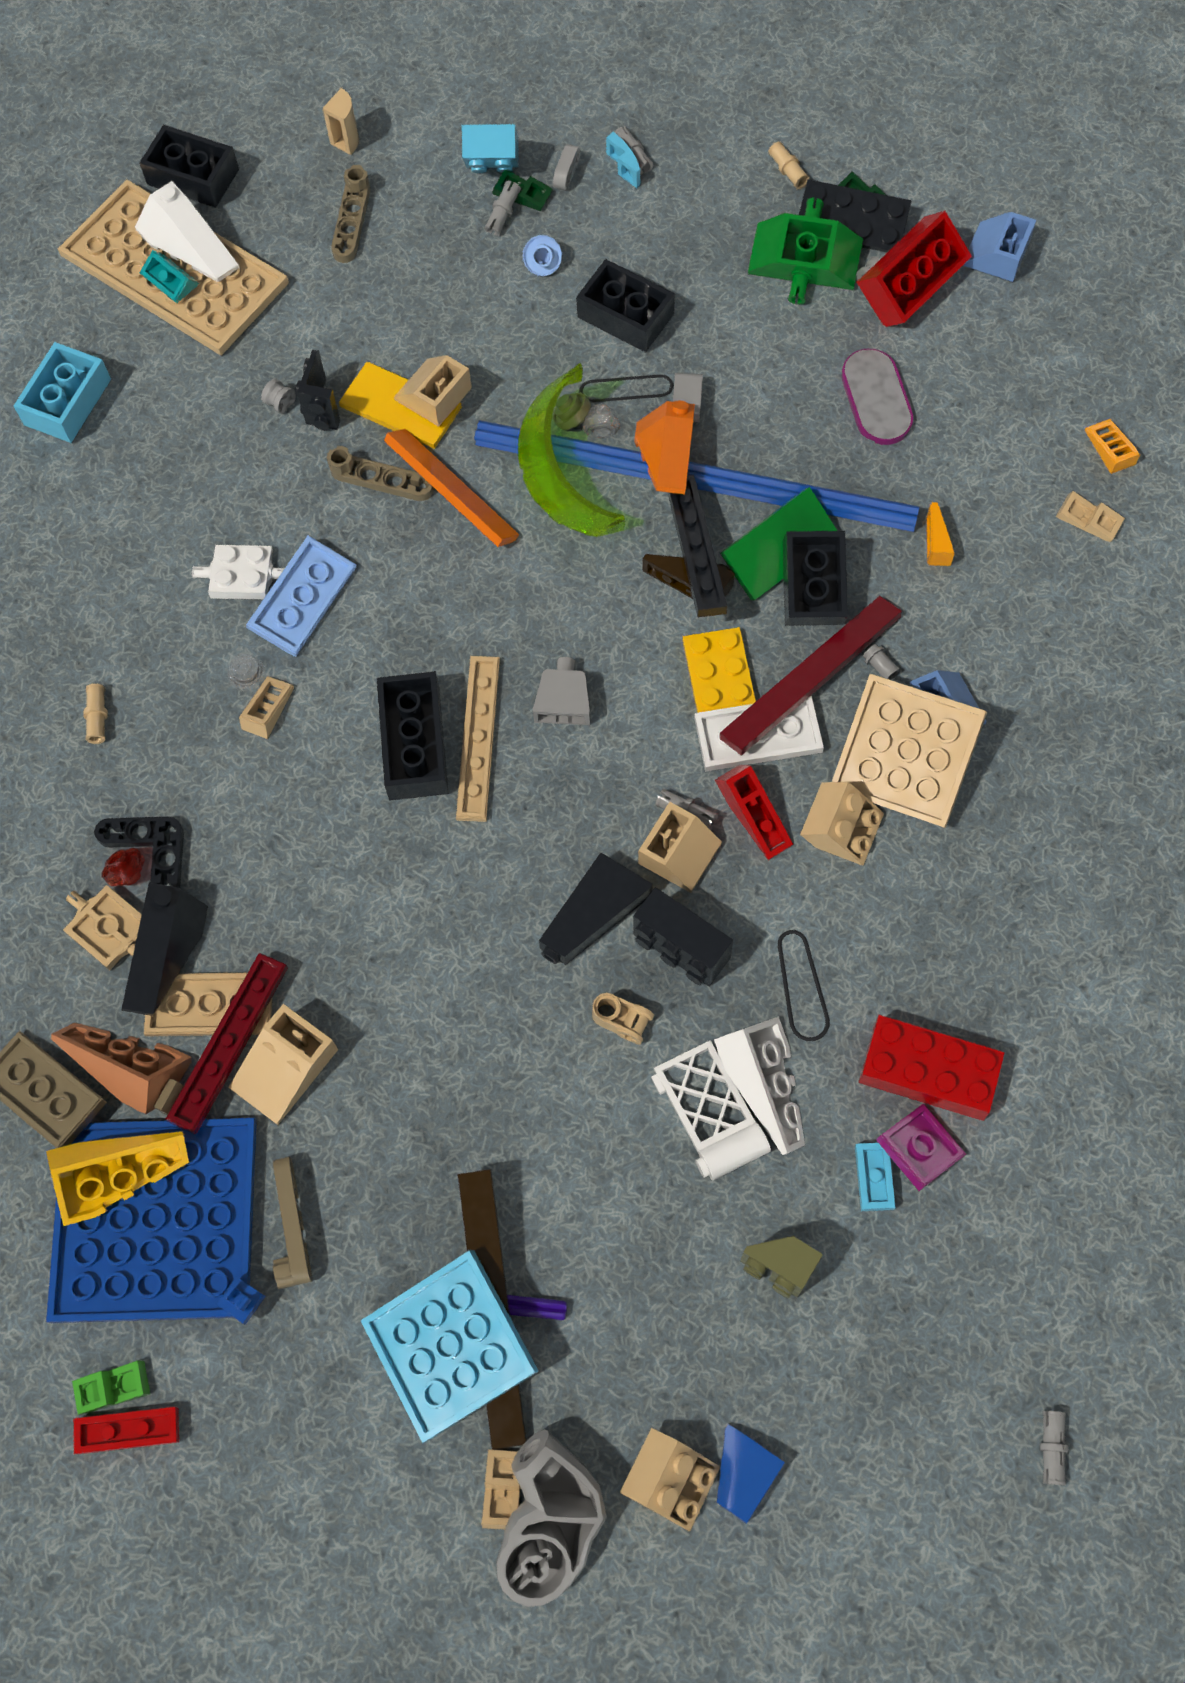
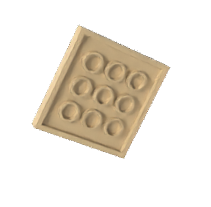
[832,674,987,828]

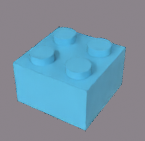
[462,124,519,173]

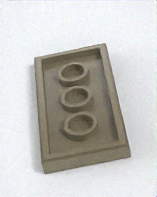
[0,1031,107,1148]

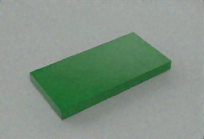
[720,487,837,601]

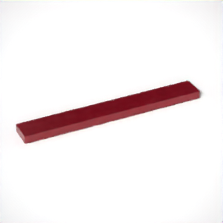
[719,596,902,756]

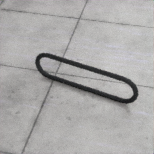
[579,374,674,402]

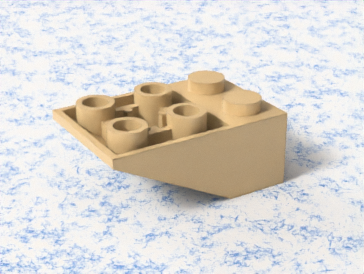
[228,1004,338,1125]

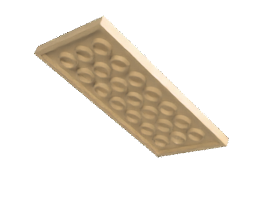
[58,180,289,356]

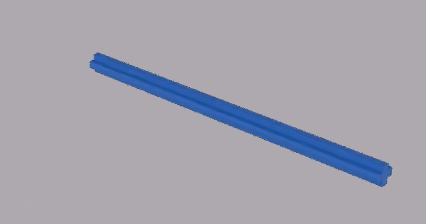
[474,420,919,532]

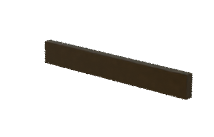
[458,1169,526,1450]

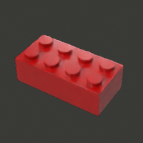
[856,211,972,327]
[858,1015,1005,1121]

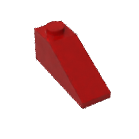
[715,765,793,860]

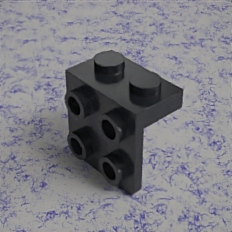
[295,350,340,431]

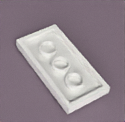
[694,696,824,772]

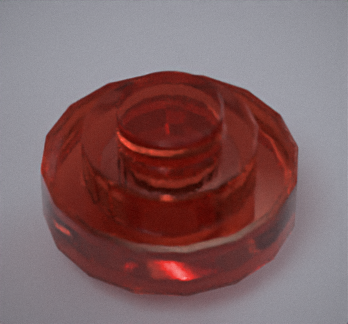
[101,848,145,886]

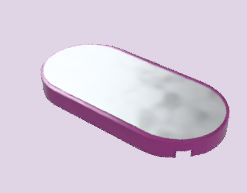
[842,349,913,445]

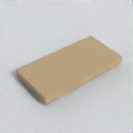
[144,973,272,1036]

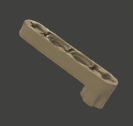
[331,165,370,263]
[327,446,434,501]
[273,1156,313,1289]

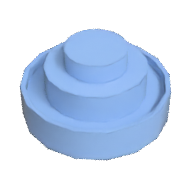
[523,235,562,276]

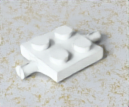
[192,545,285,599]

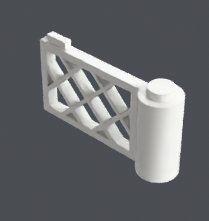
[651,1040,771,1181]

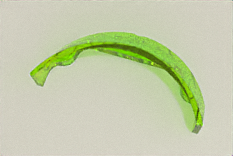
[518,363,626,537]

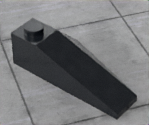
[121,882,208,1016]

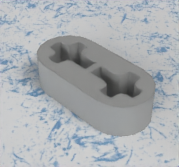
[553,144,581,191]

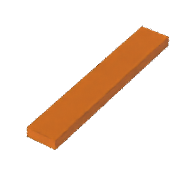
[384,429,519,547]

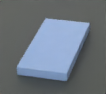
[246,535,357,657]

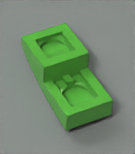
[72,1361,150,1415]

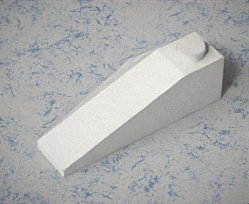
[135,181,240,282]
[714,1017,805,1155]

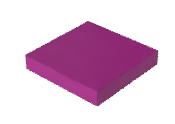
[876,1103,966,1191]

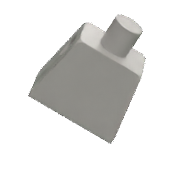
[533,657,590,725]

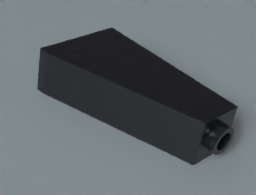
[539,852,653,965]

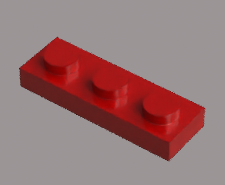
[74,1407,180,1455]

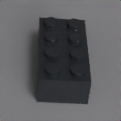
[377,671,449,801]

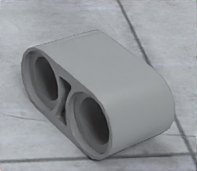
[673,373,703,422]

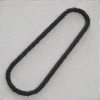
[778,930,830,1041]

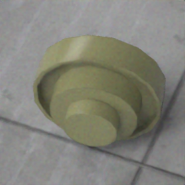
[552,393,591,430]

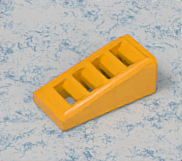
[1085,419,1140,474]
[926,502,954,566]

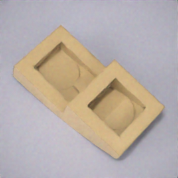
[1056,491,1125,542]
[482,1449,520,1529]

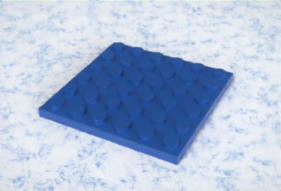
[46,1118,257,1323]

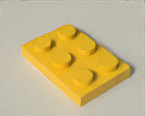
[682,627,756,713]

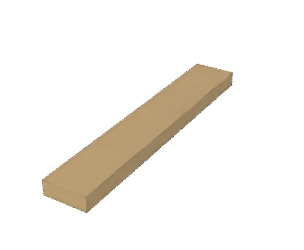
[456,656,500,822]

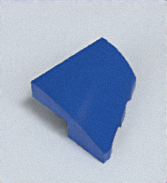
[717,1424,785,1524]

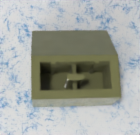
[740,1236,823,1298]

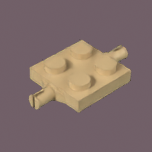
[63,885,142,971]

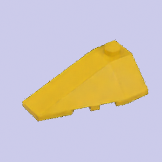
[46,1132,189,1226]

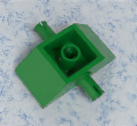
[748,198,863,305]

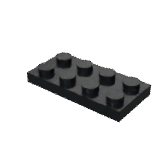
[799,179,912,252]

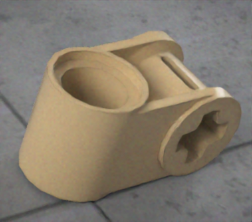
[592,993,654,1045]

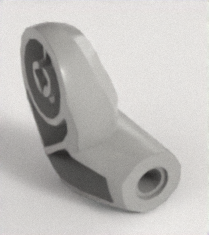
[496,1429,607,1607]

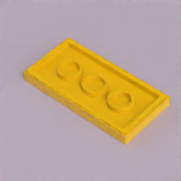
[339,361,462,449]

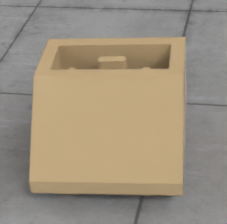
[394,355,472,427]
[800,781,884,866]
[638,802,722,893]
[620,1428,720,1532]

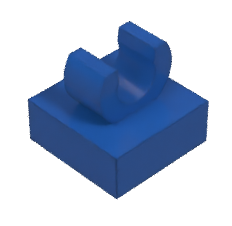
[216,1276,266,1325]

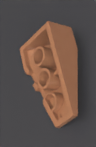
[51,1023,192,1114]

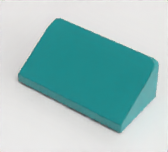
[139,250,199,303]

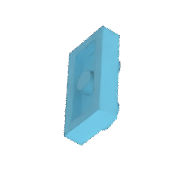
[855,1143,895,1211]

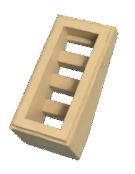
[239,676,294,739]

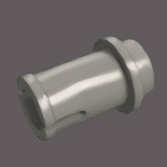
[863,644,900,680]

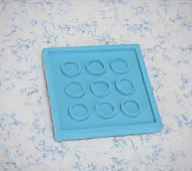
[361,1250,539,1443]

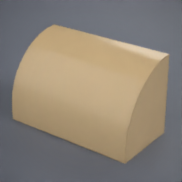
[322,88,359,155]

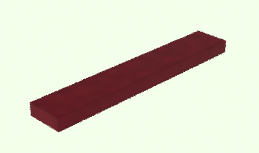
[166,953,288,1135]

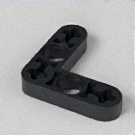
[94,817,184,888]

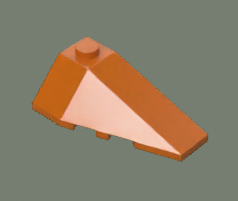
[634,400,695,494]

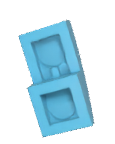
[606,132,640,188]

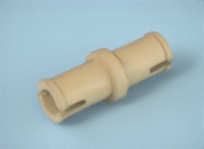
[768,142,810,189]
[83,684,108,744]

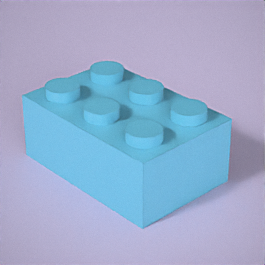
[13,342,111,443]

